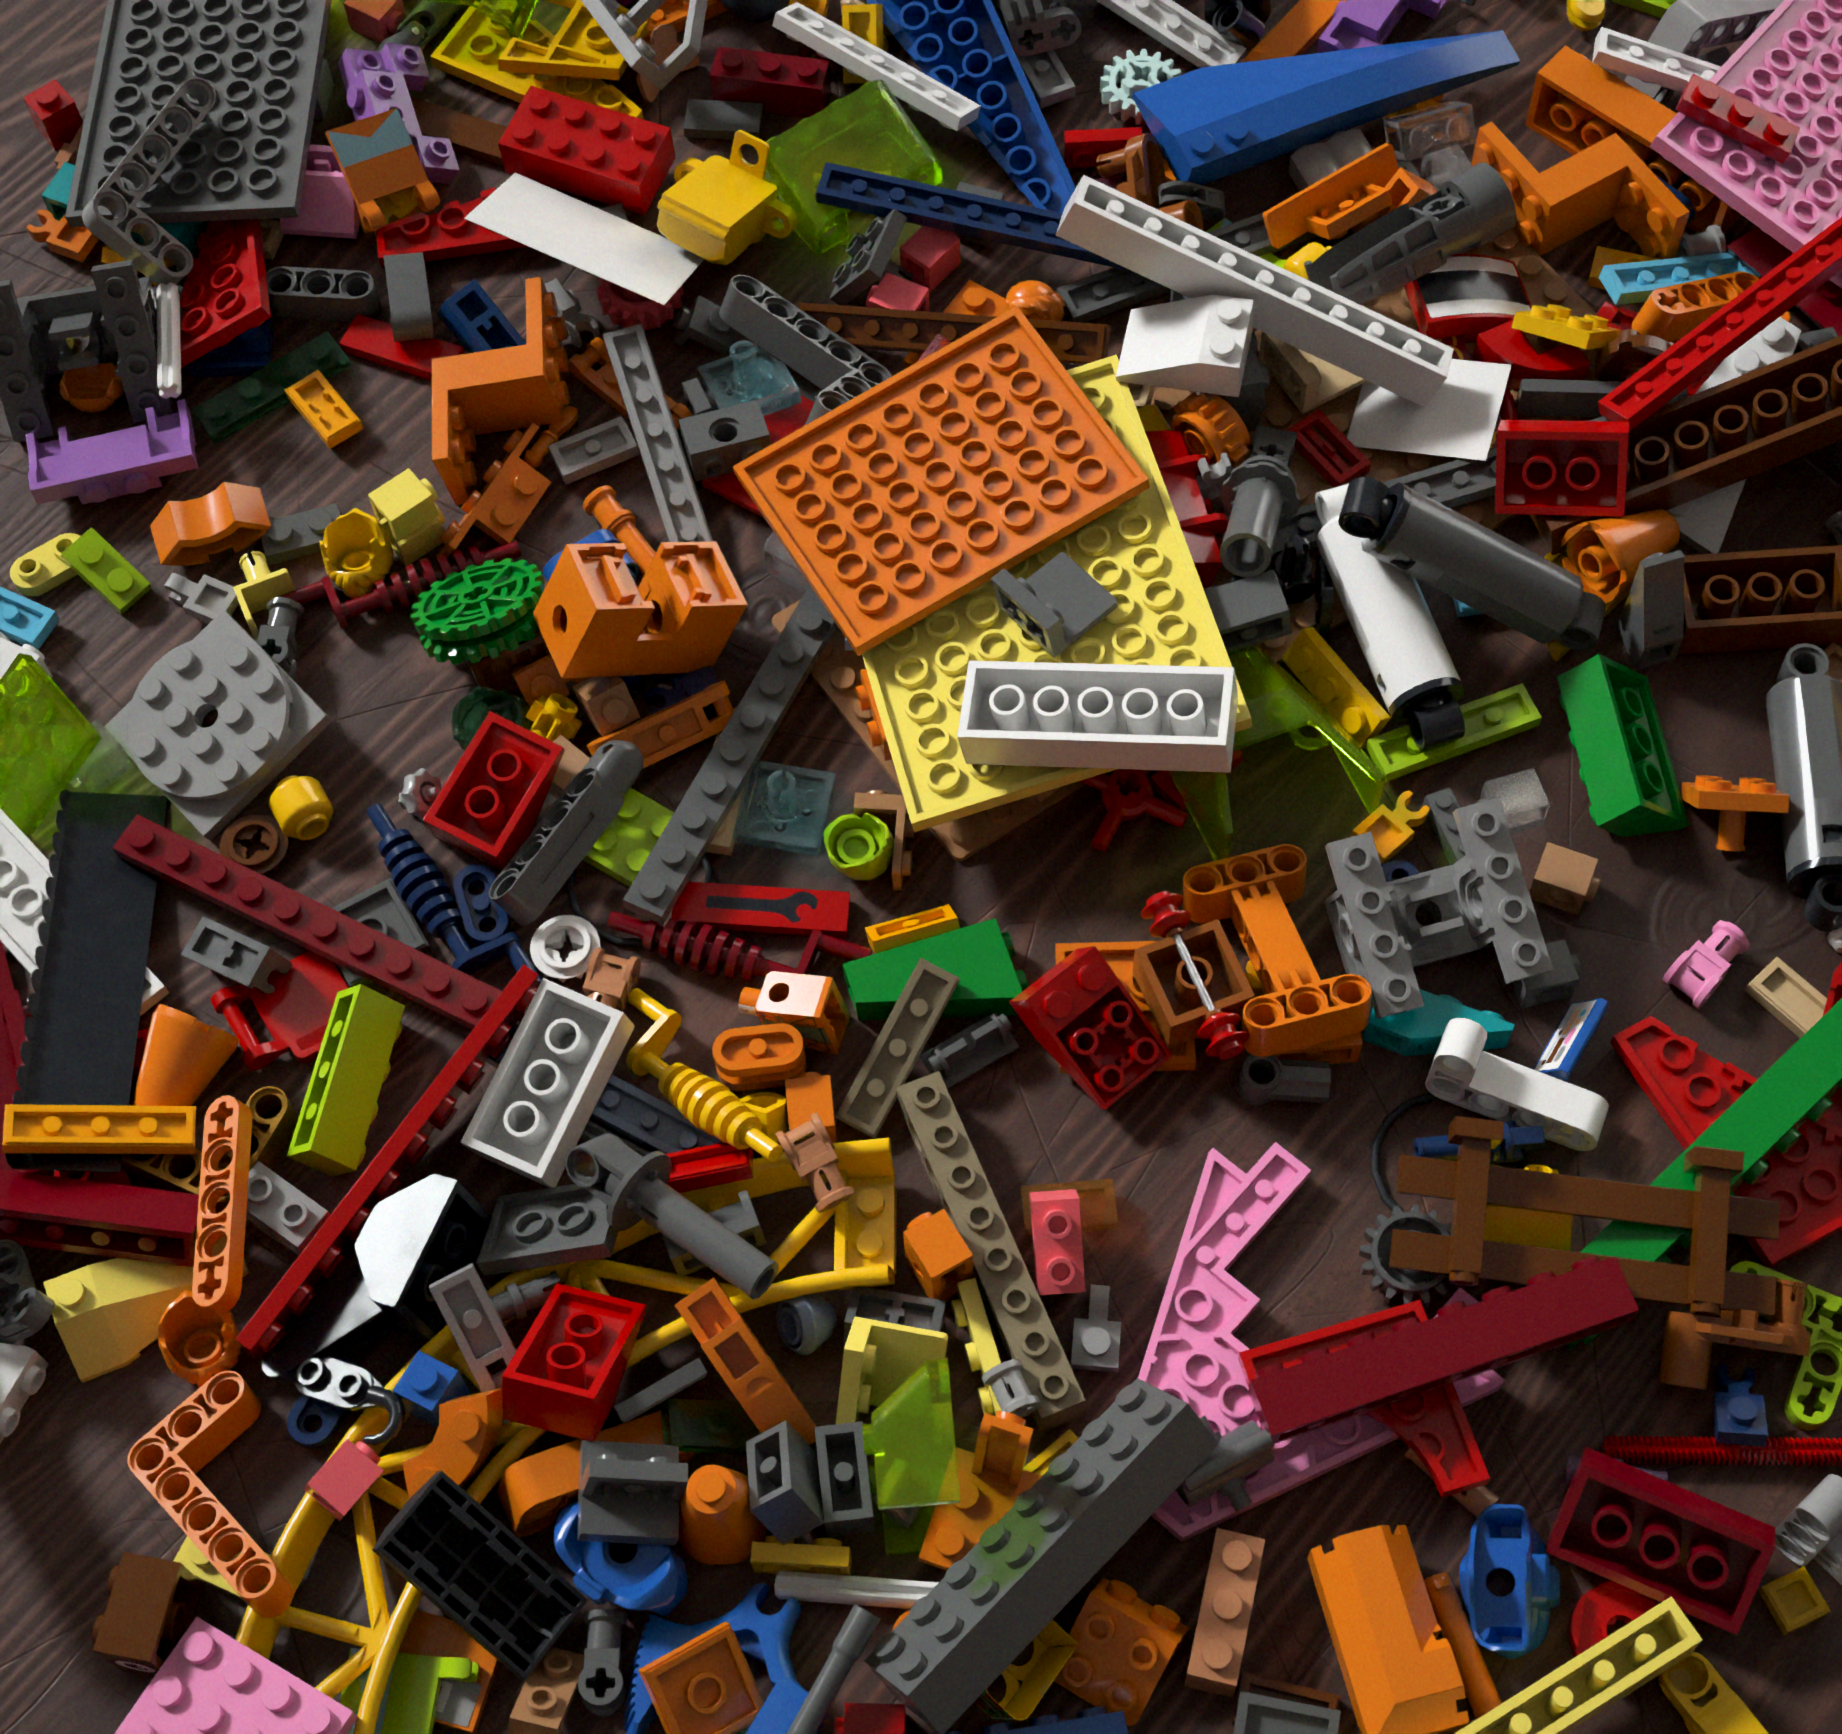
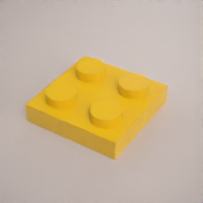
[1511,304,1621,349]

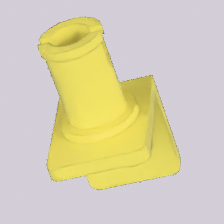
[233,551,295,641]

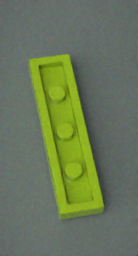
[1366,683,1542,782]

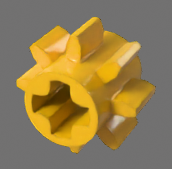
[526,693,582,742]

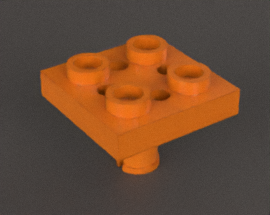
[1681,775,1790,851]

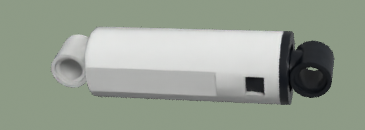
[1315,483,1465,750]

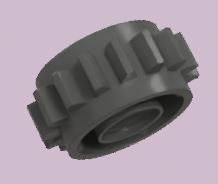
[1358,1204,1455,1308]

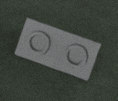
[920,1012,1019,1090]

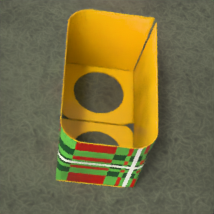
[975,1619,1078,1722]

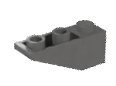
[1616,550,1684,670]

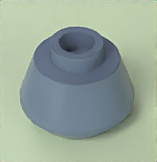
[776,1294,836,1356]

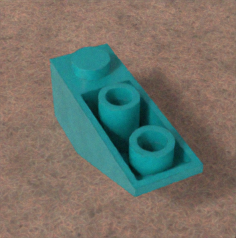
[1363,988,1515,1056]

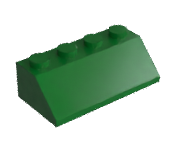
[1557,654,1689,837]

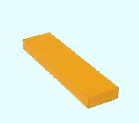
[2,1104,196,1154]

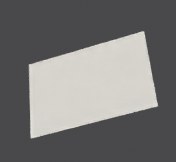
[464,173,704,305]

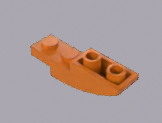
[674,1277,817,1445]

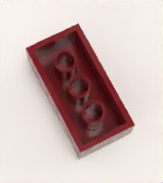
[1546,1447,1776,1635]

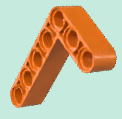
[128,1370,293,1618]

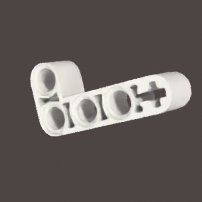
[1425,1018,1609,1151]

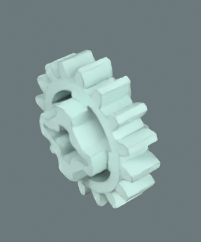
[1100,49,1181,125]

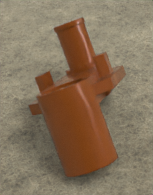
[1096,133,1204,231]
[1659,1279,1811,1390]

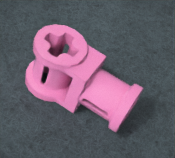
[1662,920,1750,1009]

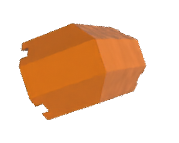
[1307,1525,1469,1734]

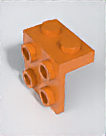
[1054,1578,1189,1726]

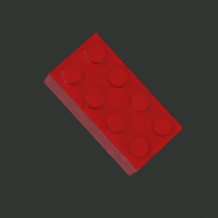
[498,86,676,216]

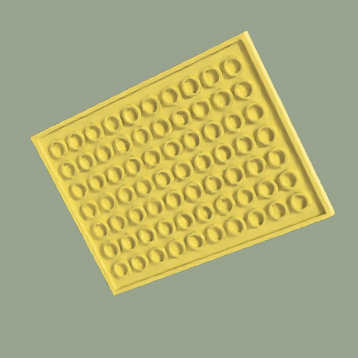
[862,355,1253,832]

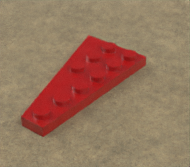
[180,219,271,368]

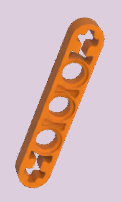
[192,1095,253,1314]

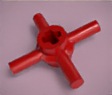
[1080,769,1189,851]

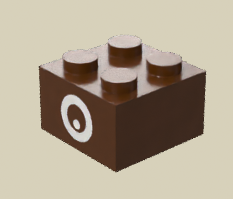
[92,1552,205,1678]

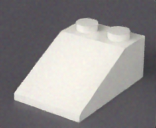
[1116,295,1254,397]

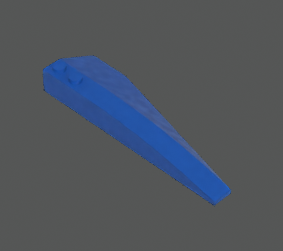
[866,0,1076,213]
[1132,30,1520,185]

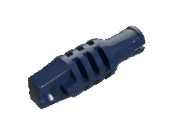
[1413,1121,1545,1164]

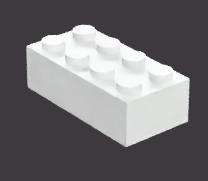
[460,978,635,1188]

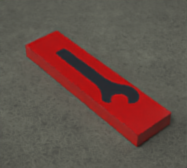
[672,881,850,938]

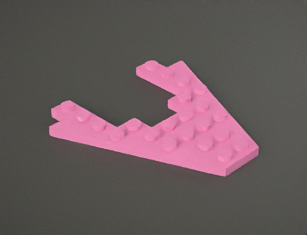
[1138,1142,1505,1542]

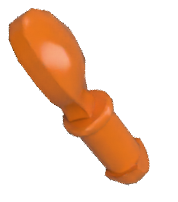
[524,406,578,468]

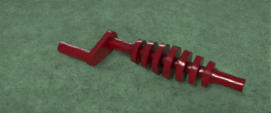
[274,541,522,630]
[607,911,872,982]

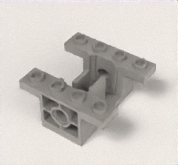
[1324,797,1553,1019]

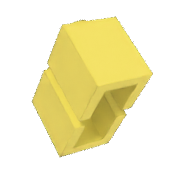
[368,468,445,566]

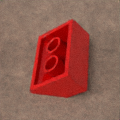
[1495,420,1630,517]

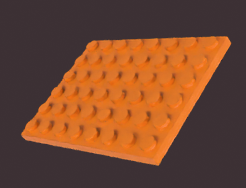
[733,306,1150,656]

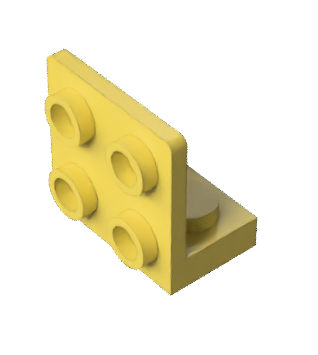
[836,1317,948,1424]

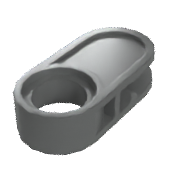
[1158,180,1226,221]

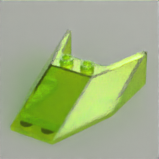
[1169,644,1386,861]

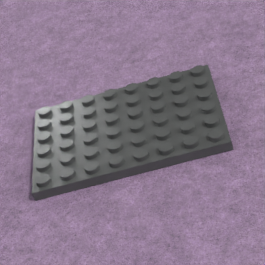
[65,0,331,227]

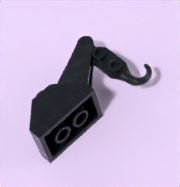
[262,1174,492,1446]

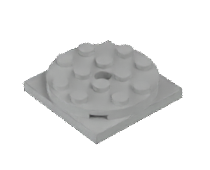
[103,609,333,841]

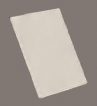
[1347,359,1512,461]

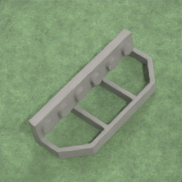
[581,0,708,90]

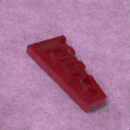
[1727,227,1842,337]

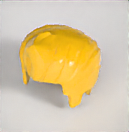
[319,508,393,599]

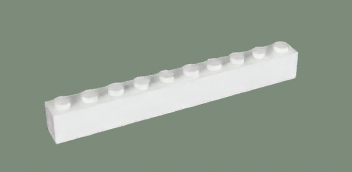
[1056,175,1453,407]

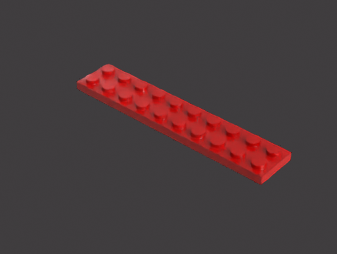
[235,964,538,1360]

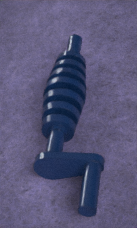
[366,803,542,989]

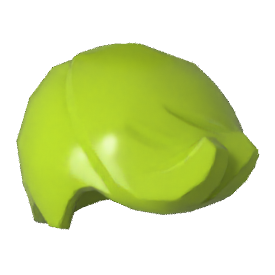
[823,813,894,881]

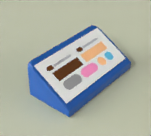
[1533,998,1608,1082]

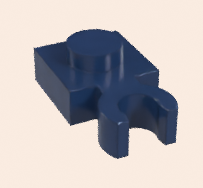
[645,666,717,714]
[1711,1365,1768,1447]

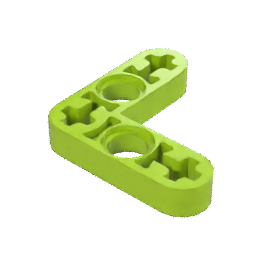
[1730,1261,1842,1431]

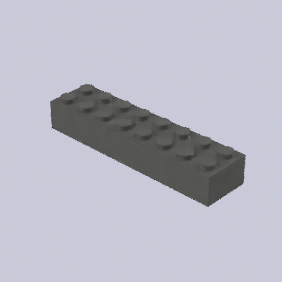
[864,1378,1219,1734]

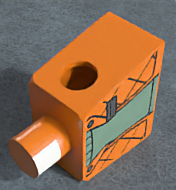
[739,971,851,1055]

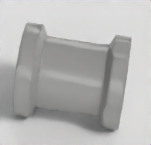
[1676,225,1726,258]
[982,1359,1041,1418]

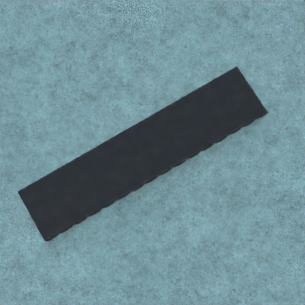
[5,788,168,1172]

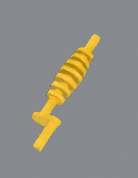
[626,988,783,1162]

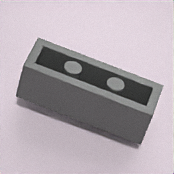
[1422,787,1466,865]

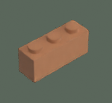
[1184,1528,1266,1698]

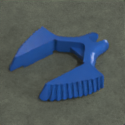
[623,1582,829,1734]

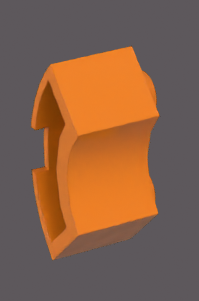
[150,482,271,566]
[402,1388,503,1499]

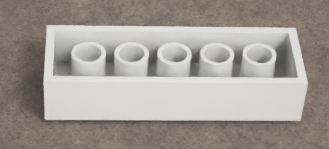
[957,661,1238,773]

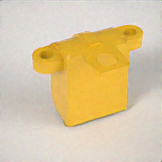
[657,130,798,266]

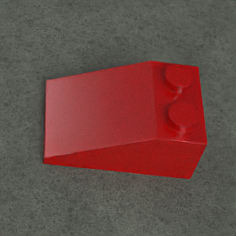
[423,711,565,871]
[502,1283,646,1442]

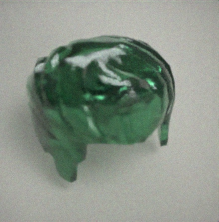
[451,686,531,751]

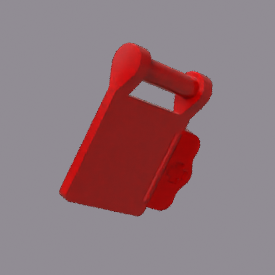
[210,951,348,1071]

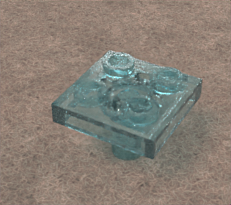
[698,340,802,416]
[733,761,836,856]

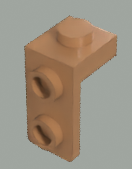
[854,790,915,891]
[509,1647,584,1734]

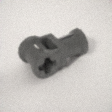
[256,597,304,679]
[578,1609,627,1717]

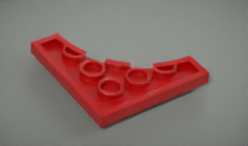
[1238,1300,1490,1498]

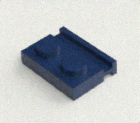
[188,319,274,378]

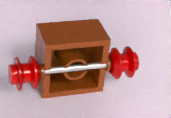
[1133,891,1255,1060]

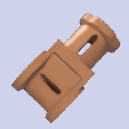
[582,947,641,1010]
[775,1112,855,1213]

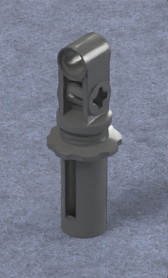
[1220,425,1300,577]

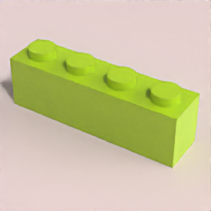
[287,984,405,1177]

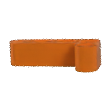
[1631,271,1791,342]
[497,1408,694,1538]

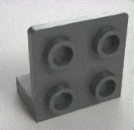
[991,552,1118,658]

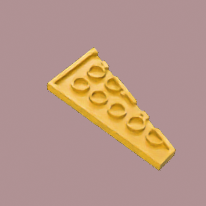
[430,0,644,120]

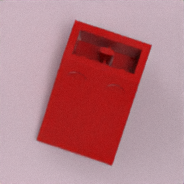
[1009,946,1173,1110]

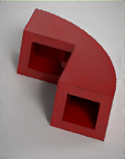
[1472,320,1590,391]

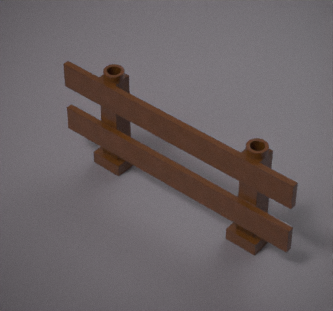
[1389,1116,1780,1316]

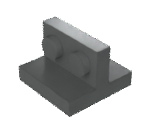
[578,1440,688,1546]

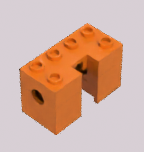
[533,541,748,679]

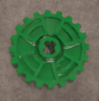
[411,558,545,664]

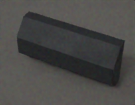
[372,1471,588,1680]

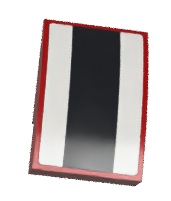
[1403,254,1532,343]

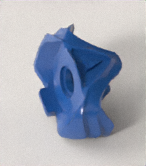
[554,1501,688,1616]
[1459,1504,1560,1659]

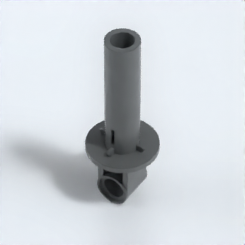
[565,1133,779,1299]

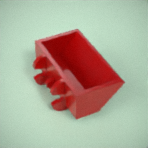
[1145,431,1230,589]

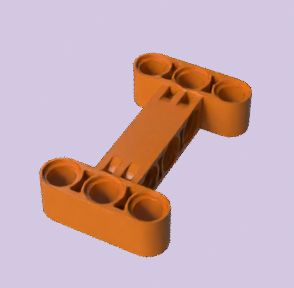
[1183,844,1372,1057]

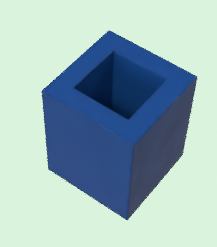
[392,1351,471,1428]

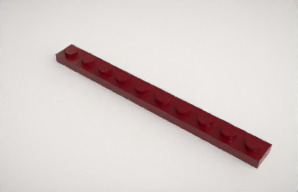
[112,814,502,1030]

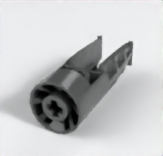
[1304,163,1517,304]

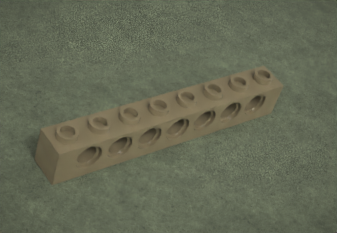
[897,1071,1086,1434]

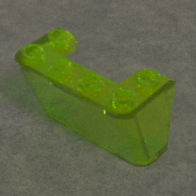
[764,80,942,256]

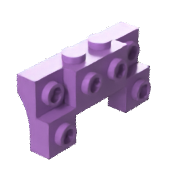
[1317,0,1448,53]
[338,42,459,184]
[25,399,198,504]

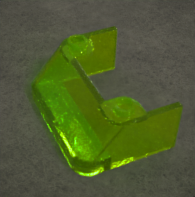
[862,1358,960,1556]

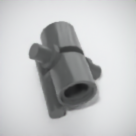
[1176,1416,1274,1512]

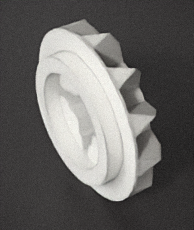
[530,915,601,983]

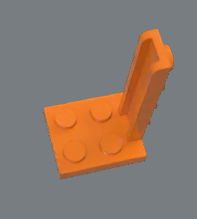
[918,1411,1042,1571]

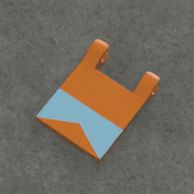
[325,108,440,232]

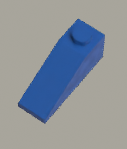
[437,279,527,353]

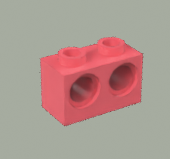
[1029,1189,1086,1295]

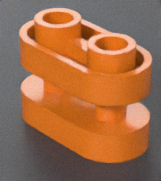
[712,1023,807,1091]

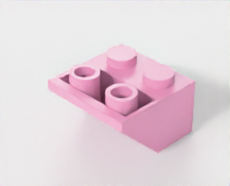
[280,145,361,239]

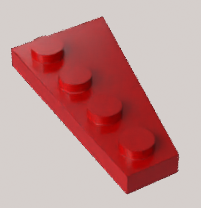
[376,187,528,268]

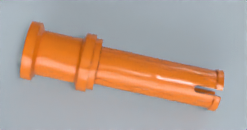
[583,485,656,576]

